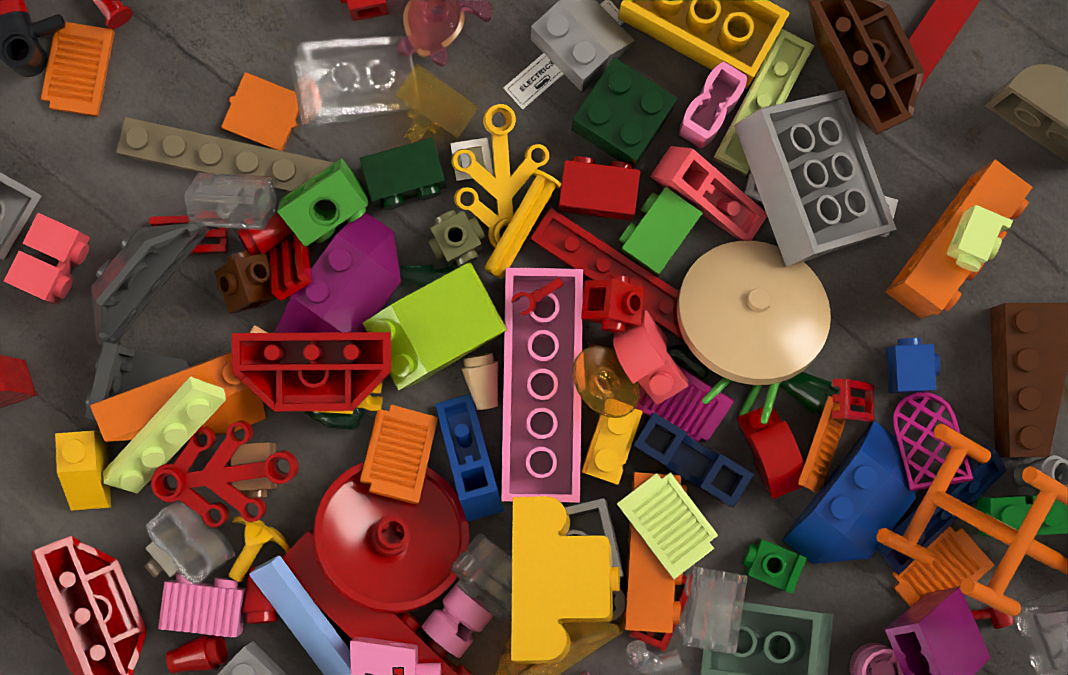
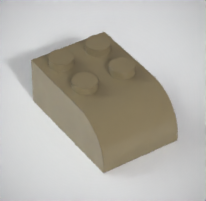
[984,64,1068,163]

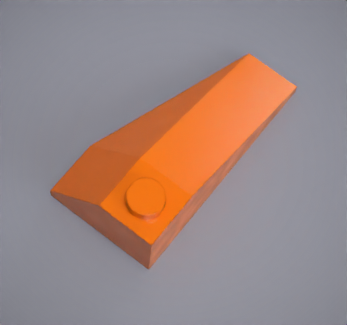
[90,351,266,442]

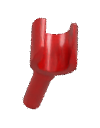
[511,277,564,315]
[971,606,1014,629]

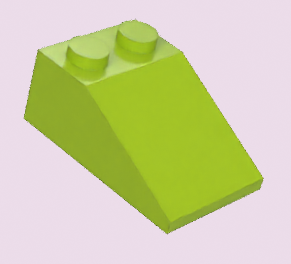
[363,262,507,390]

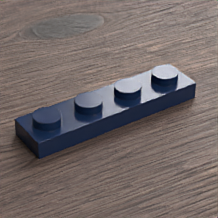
[876,443,1007,575]

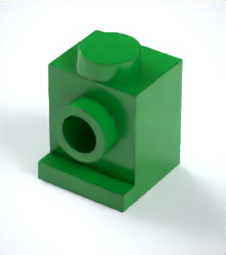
[742,538,807,594]

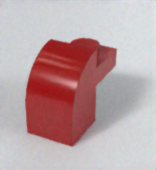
[737,407,804,499]

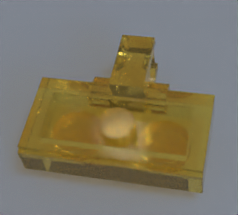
[395,64,479,143]

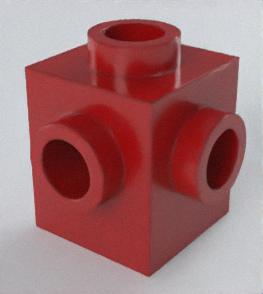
[581,275,645,333]

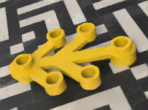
[451,104,552,248]

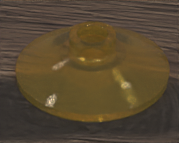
[572,346,640,418]

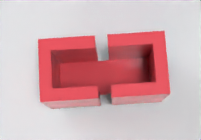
[4,213,90,305]

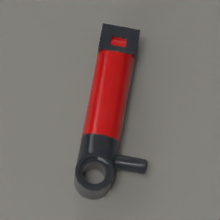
[0,0,66,77]

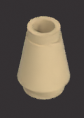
[461,352,499,410]

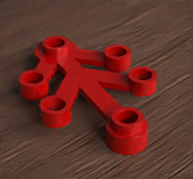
[151,420,299,528]

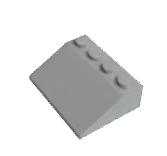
[734,90,897,267]

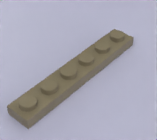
[116,117,334,203]

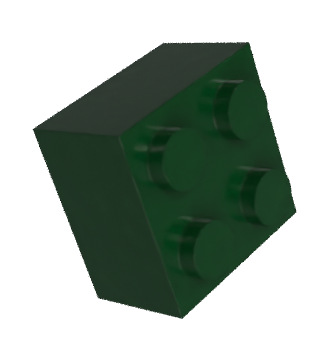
[571,57,678,169]

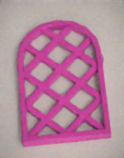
[893,392,973,491]

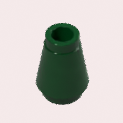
[779,372,839,415]

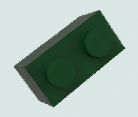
[360,137,447,210]

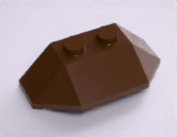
[808,0,925,135]

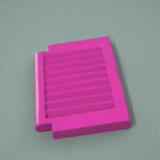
[630,365,734,442]

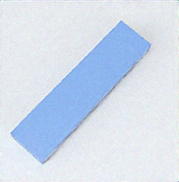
[249,555,351,675]

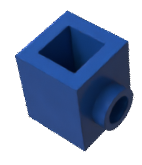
[886,338,940,393]

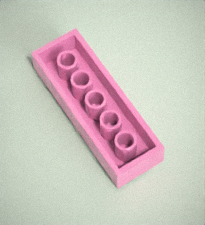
[501,268,583,503]

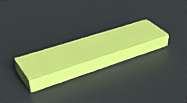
[712,28,814,177]

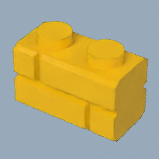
[580,399,643,485]

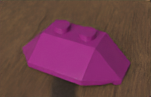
[275,212,401,333]

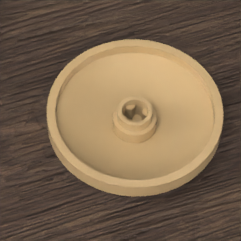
[677,241,831,385]

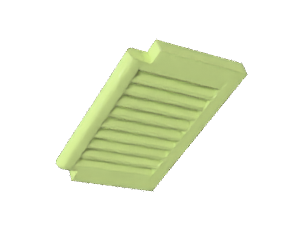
[617,472,718,579]

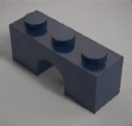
[631,412,754,508]

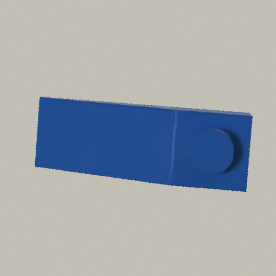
[435,394,504,522]

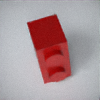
[558,156,640,221]

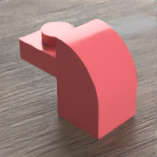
[613,309,689,405]

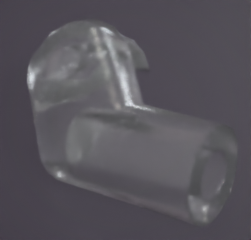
[626,640,683,675]

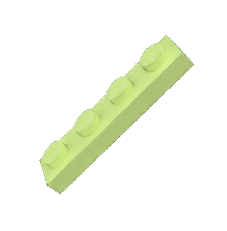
[103,376,226,494]

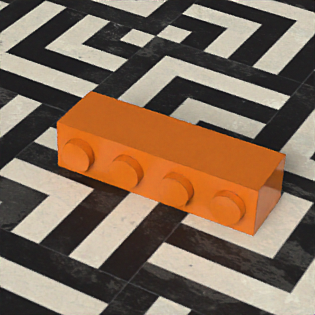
[622,472,687,633]

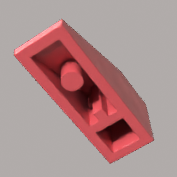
[650,146,767,241]

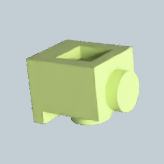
[946,205,1013,272]

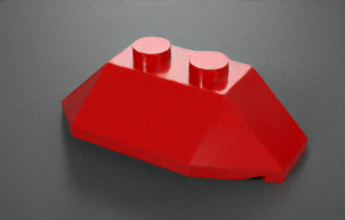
[232,332,391,412]
[32,536,147,675]

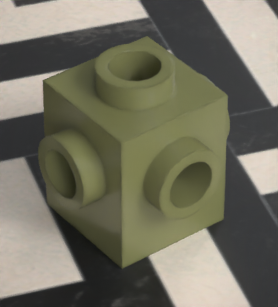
[428,210,485,268]

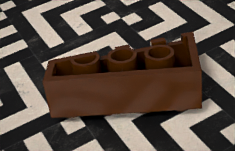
[990,303,1068,458]

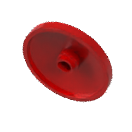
[313,462,469,614]

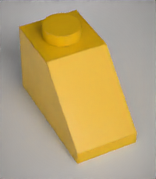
[55,430,111,511]

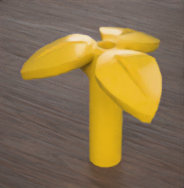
[228,516,290,582]

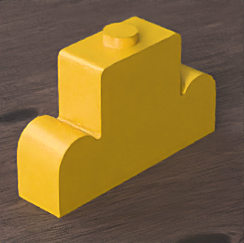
[511,496,620,664]

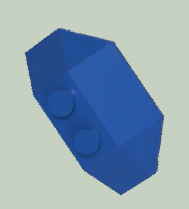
[782,421,916,564]

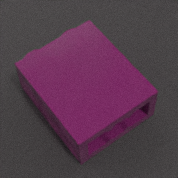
[885,586,991,675]

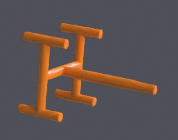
[876,424,1068,617]

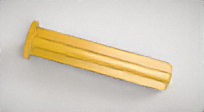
[485,169,562,278]

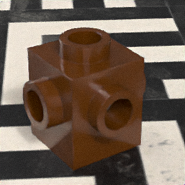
[215,251,276,314]

